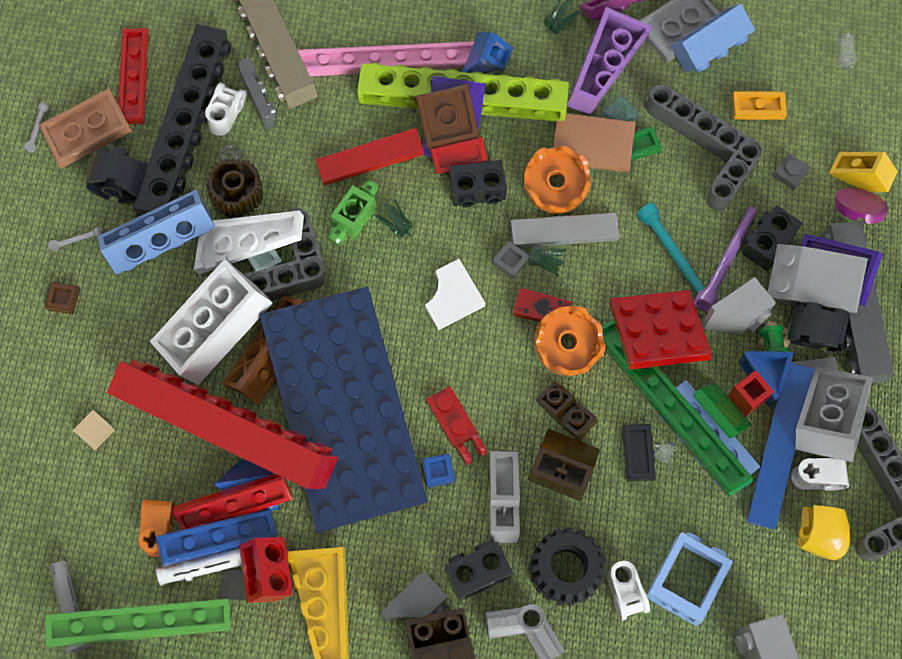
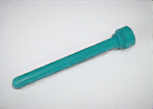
[636,202,705,294]

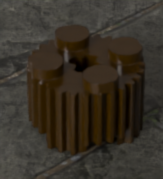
[206,158,263,219]

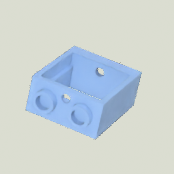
[646,532,733,626]

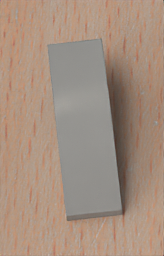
[489,451,520,543]

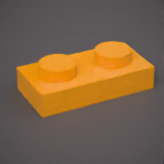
[731,92,787,120]

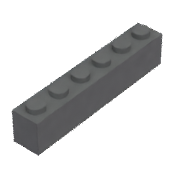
[822,221,894,383]

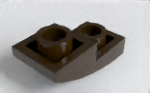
[536,381,598,441]

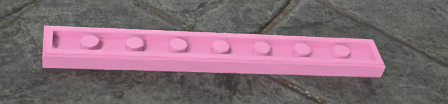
[298,42,474,76]

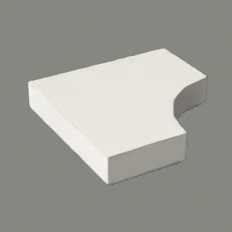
[425,259,485,331]

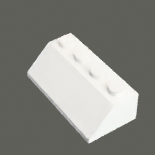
[150,259,273,385]

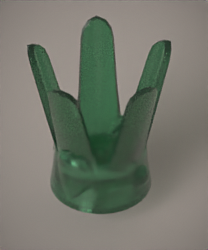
[543,0,580,34]
[375,199,414,238]
[525,245,566,277]

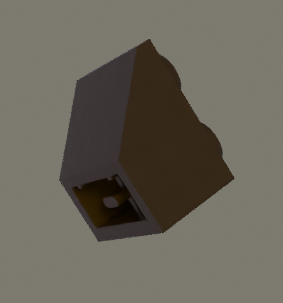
[527,428,600,501]
[406,607,475,659]

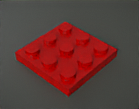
[609,290,712,370]

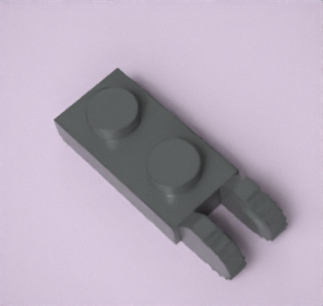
[238,58,277,131]

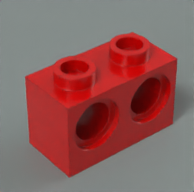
[239,537,293,603]

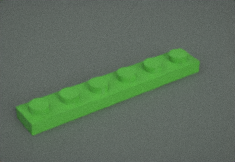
[45,599,231,647]

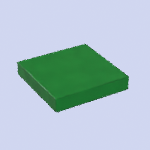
[693,383,752,439]

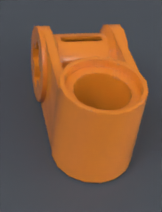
[138,500,175,558]

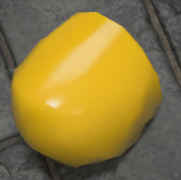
[798,505,850,560]

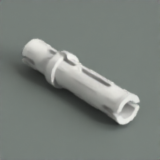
[156,548,242,586]

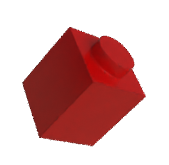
[728,370,774,417]

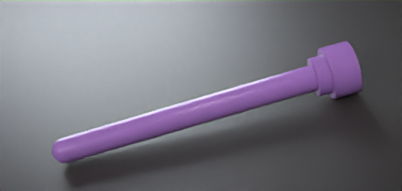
[694,207,757,313]

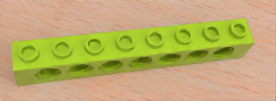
[358,62,569,121]

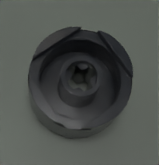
[85,147,148,204]
[786,302,849,352]

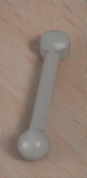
[24,102,49,153]
[48,227,104,252]

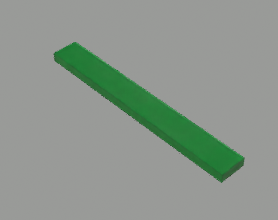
[602,319,753,497]

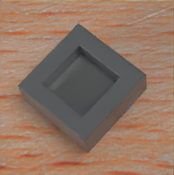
[772,153,810,190]
[492,241,530,279]

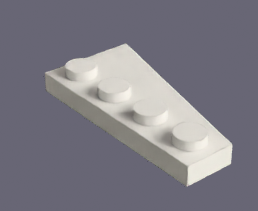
[194,211,304,275]

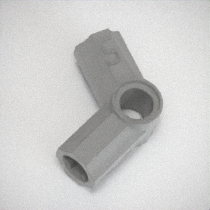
[485,604,565,659]

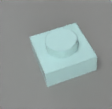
[247,249,282,271]

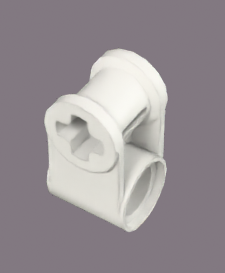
[205,83,246,136]
[790,457,849,491]
[607,561,650,621]

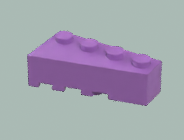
[567,7,653,115]

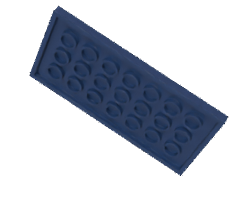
[260,286,428,533]

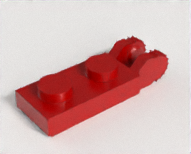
[426,386,487,465]

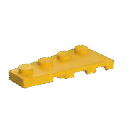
[288,547,349,659]

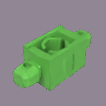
[328,180,378,246]

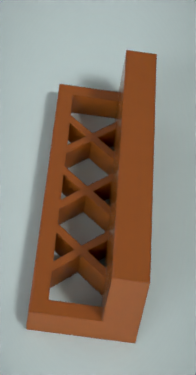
[222,295,305,405]

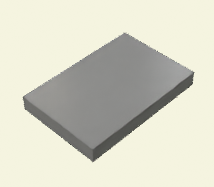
[639,0,719,63]

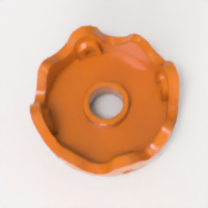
[524,146,591,214]
[534,306,606,376]

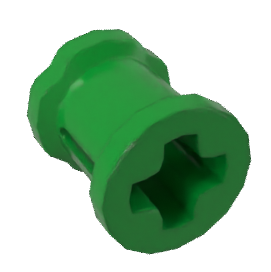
[759,325,788,352]

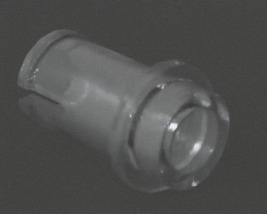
[836,34,857,68]

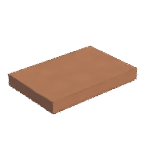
[39,88,132,169]
[553,113,636,173]

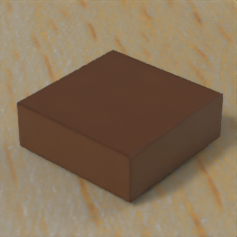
[45,282,80,315]

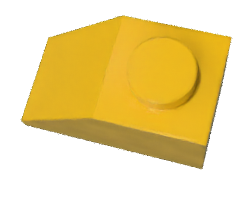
[829,152,898,192]

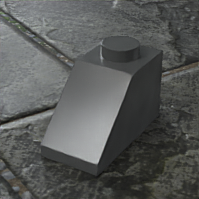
[380,571,448,621]

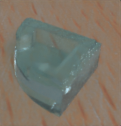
[602,96,640,122]

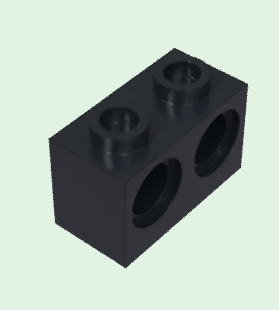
[449,160,507,207]
[741,205,803,272]
[444,541,513,602]

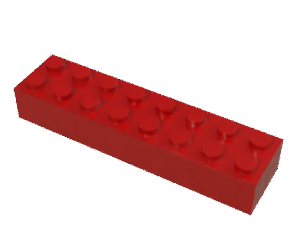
[106,359,339,489]

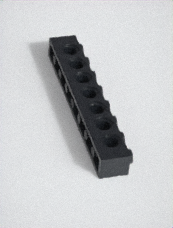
[133,24,231,217]

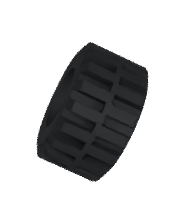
[530,527,606,606]

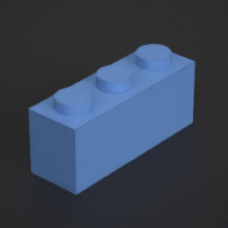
[671,4,755,73]

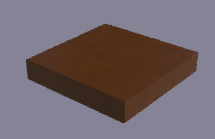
[416,84,480,148]

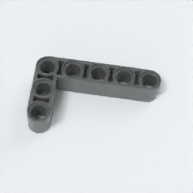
[646,85,762,210]
[194,208,326,301]
[856,407,902,561]

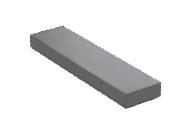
[510,213,619,248]

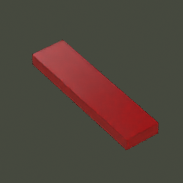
[118,28,149,124]
[316,128,424,186]
[172,474,292,530]

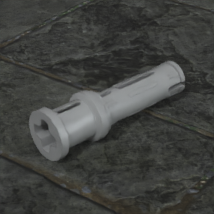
[49,561,92,654]

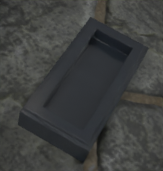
[622,424,656,482]

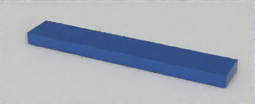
[747,363,814,530]

